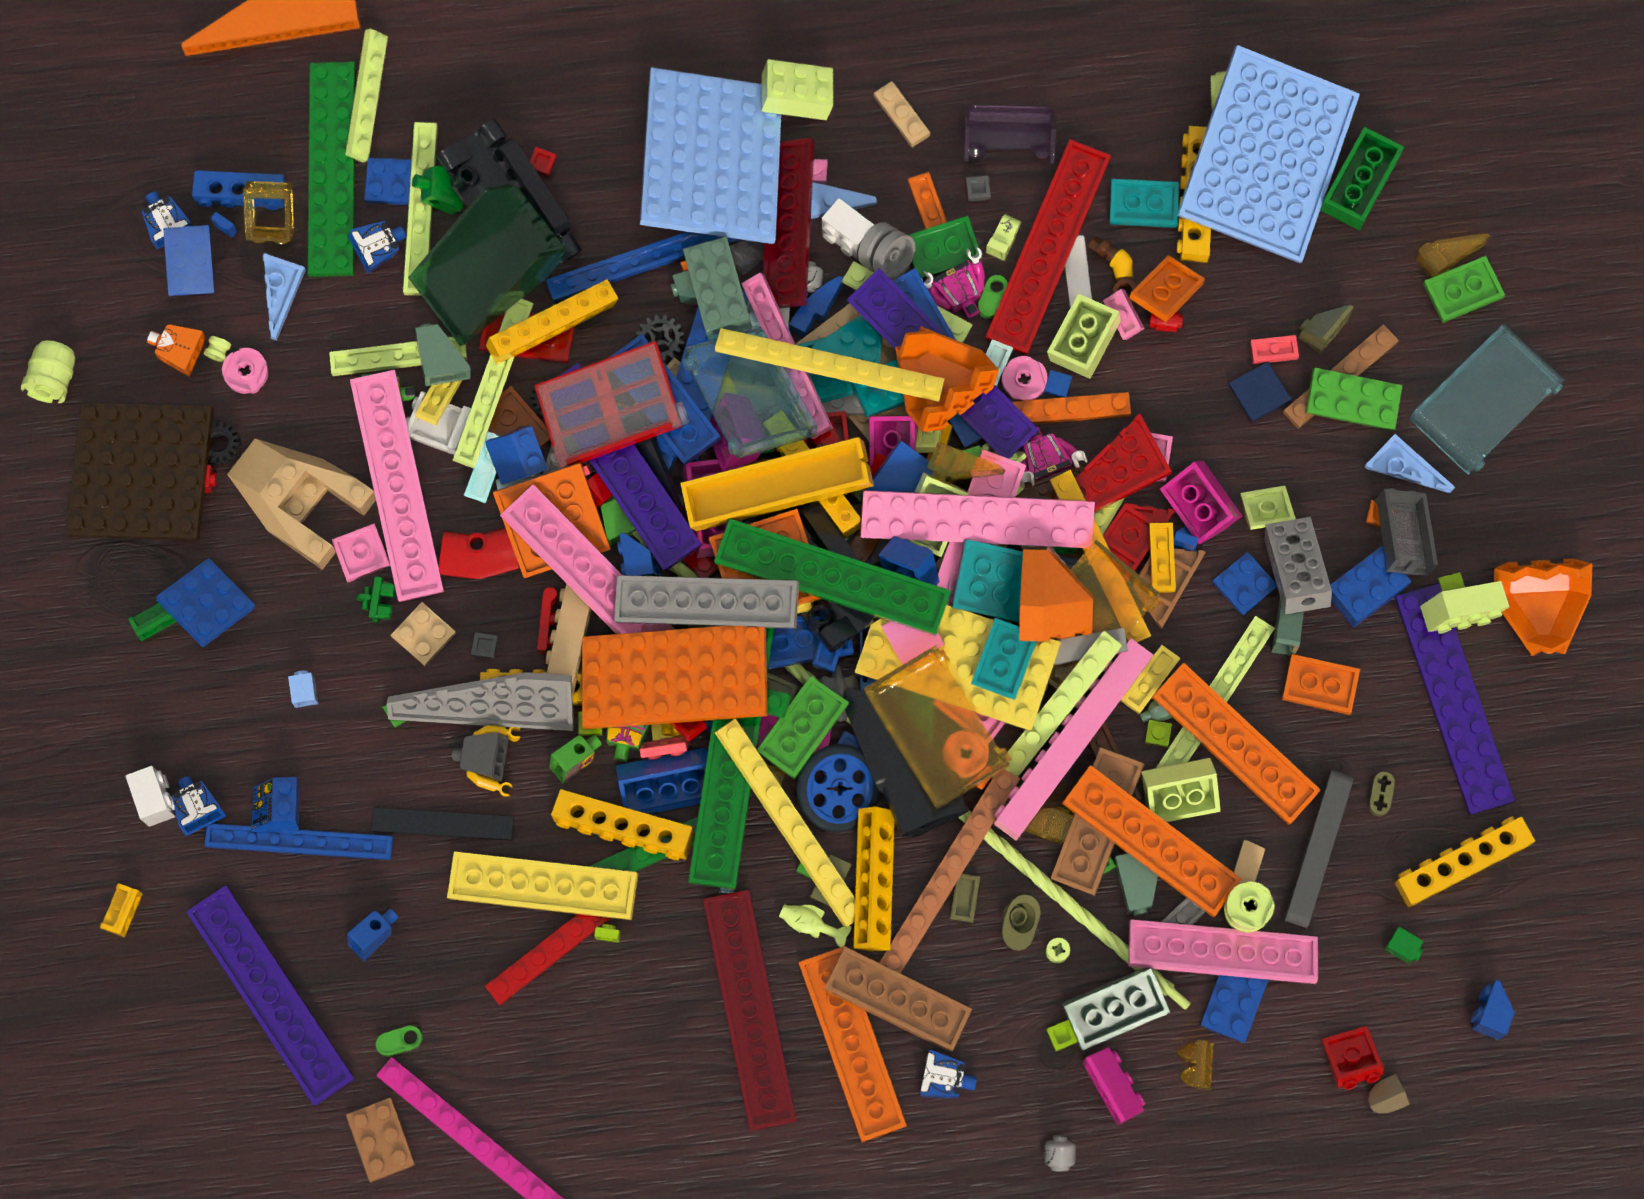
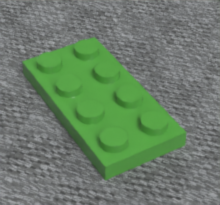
[1305,368,1402,431]
[757,676,849,779]

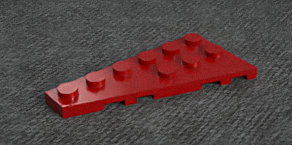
[1054,413,1172,513]

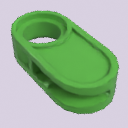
[978,275,1008,319]
[376,1026,423,1057]

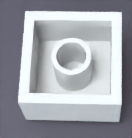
[822,198,874,259]
[125,766,176,827]

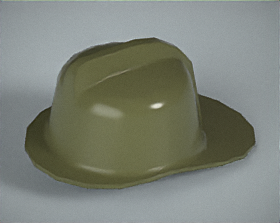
[1002,895,1041,951]

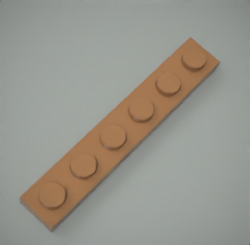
[1283,324,1399,429]

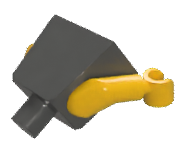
[452,725,520,797]

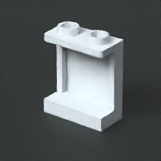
[406,391,471,455]

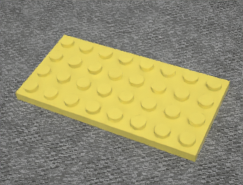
[855,605,1061,731]

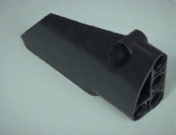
[843,688,969,838]

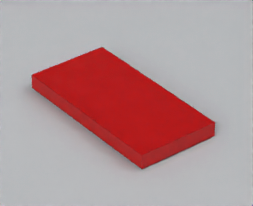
[479,306,575,364]

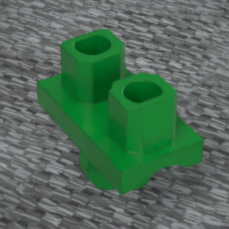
[356,577,396,623]

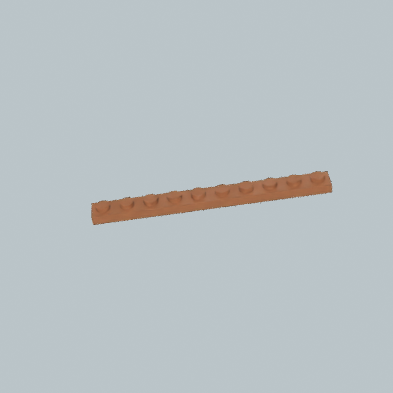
[879,767,1020,974]

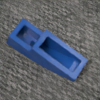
[789,276,843,338]

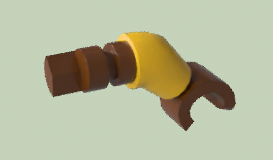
[1087,236,1137,305]

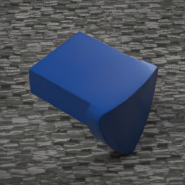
[1173,526,1198,551]

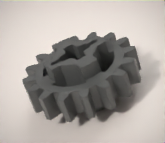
[636,315,685,364]

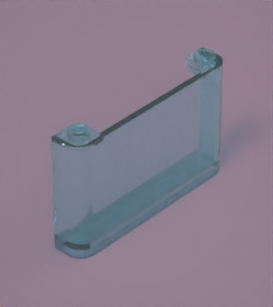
[1409,324,1564,475]
[683,327,817,458]

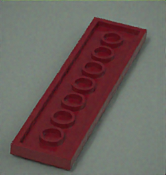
[763,138,815,308]

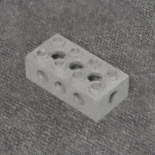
[1264,517,1332,614]

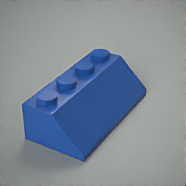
[616,747,708,814]

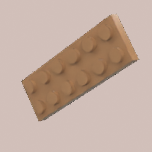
[1050,747,1145,896]
[824,946,972,1052]

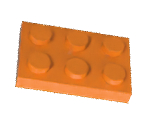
[1129,255,1205,322]
[1282,654,1360,715]

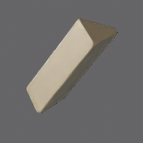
[1233,840,1265,885]

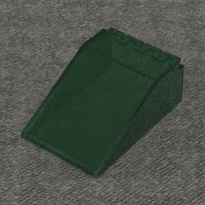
[408,184,566,346]

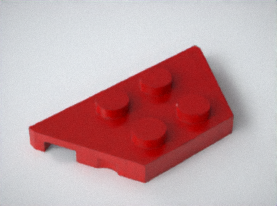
[1103,503,1175,584]

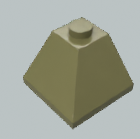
[1299,305,1354,354]

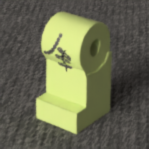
[986,214,1021,261]

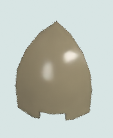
[1368,1074,1410,1113]

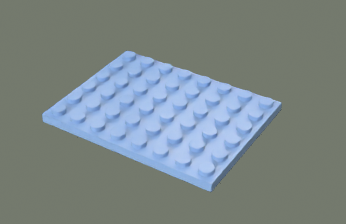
[1177,45,1360,263]
[640,68,781,244]

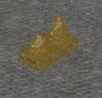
[1177,1040,1213,1091]

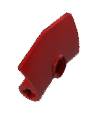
[439,528,519,579]

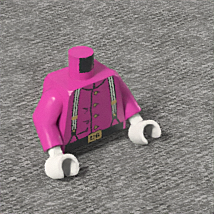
[921,246,985,318]
[1021,427,1088,488]

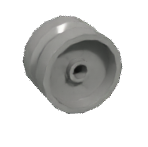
[858,222,915,280]

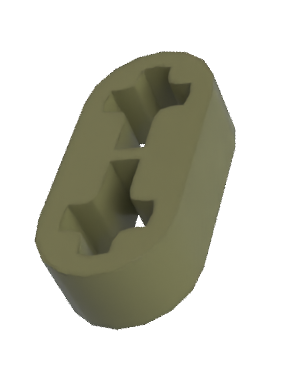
[1368,772,1395,816]

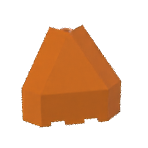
[895,326,999,432]
[1019,547,1094,641]
[1494,558,1592,656]

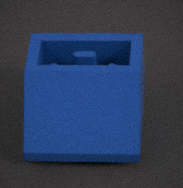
[617,533,661,577]
[1470,980,1515,1040]

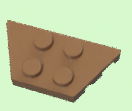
[1132,549,1206,629]

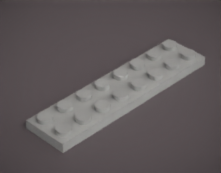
[614,575,799,629]

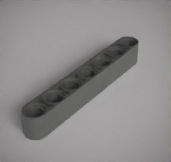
[1284,769,1354,928]

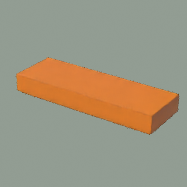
[908,172,947,229]

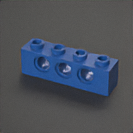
[192,171,287,210]

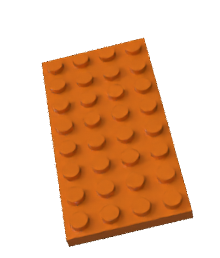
[582,626,768,729]

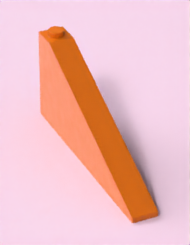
[181,0,361,56]

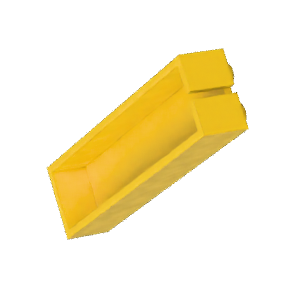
[680,437,874,531]

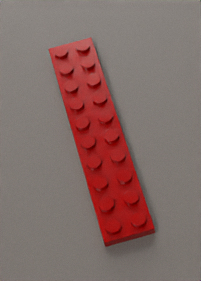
[985,140,1111,356]

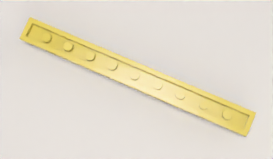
[715,328,945,402]
[715,719,855,928]

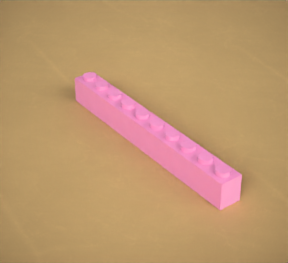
[994,639,1153,841]

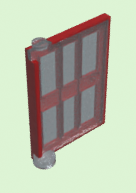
[534,341,689,469]

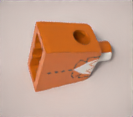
[147,325,206,376]

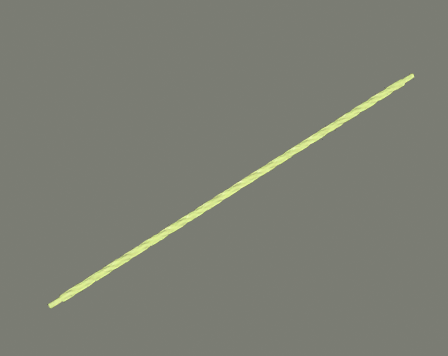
[631,530,1191,1010]

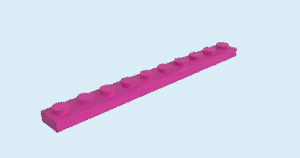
[376,1057,564,1199]

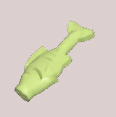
[779,904,852,948]

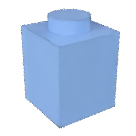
[288,671,318,708]

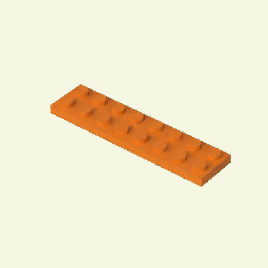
[1152,663,1321,825]
[1062,765,1242,917]
[799,947,907,1142]

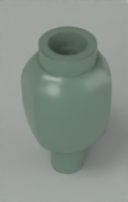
[1140,700,1172,722]

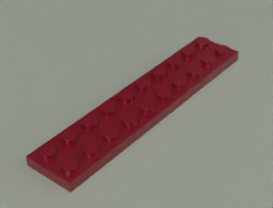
[703,890,797,1132]

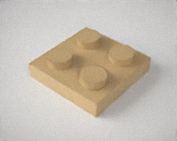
[391,602,457,667]

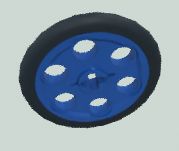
[796,744,880,832]

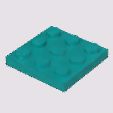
[951,539,1023,622]

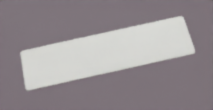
[1065,236,1092,308]

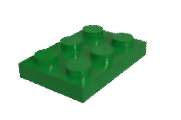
[909,216,982,279]

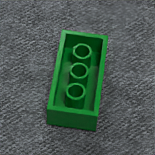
[1320,127,1404,231]

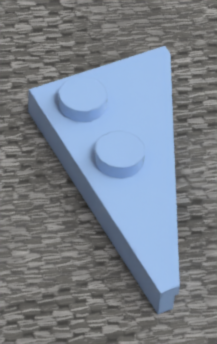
[811,182,877,219]
[263,253,306,341]
[1365,434,1455,493]

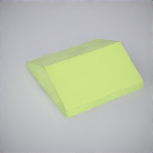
[1240,486,1296,530]

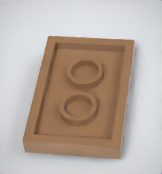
[346,1097,415,1182]

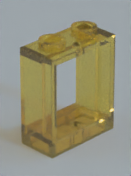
[243,181,294,244]

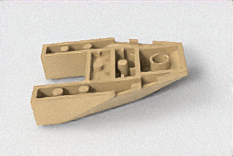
[227,439,376,570]

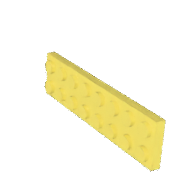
[447,852,638,920]

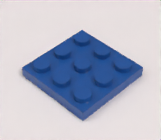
[156,558,255,648]

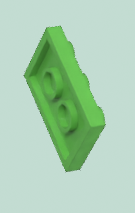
[1423,256,1505,323]

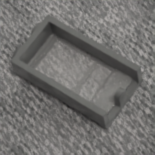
[1375,488,1438,576]

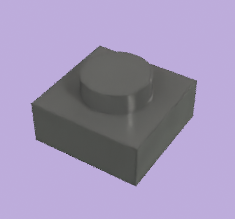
[966,175,991,202]
[471,632,498,660]

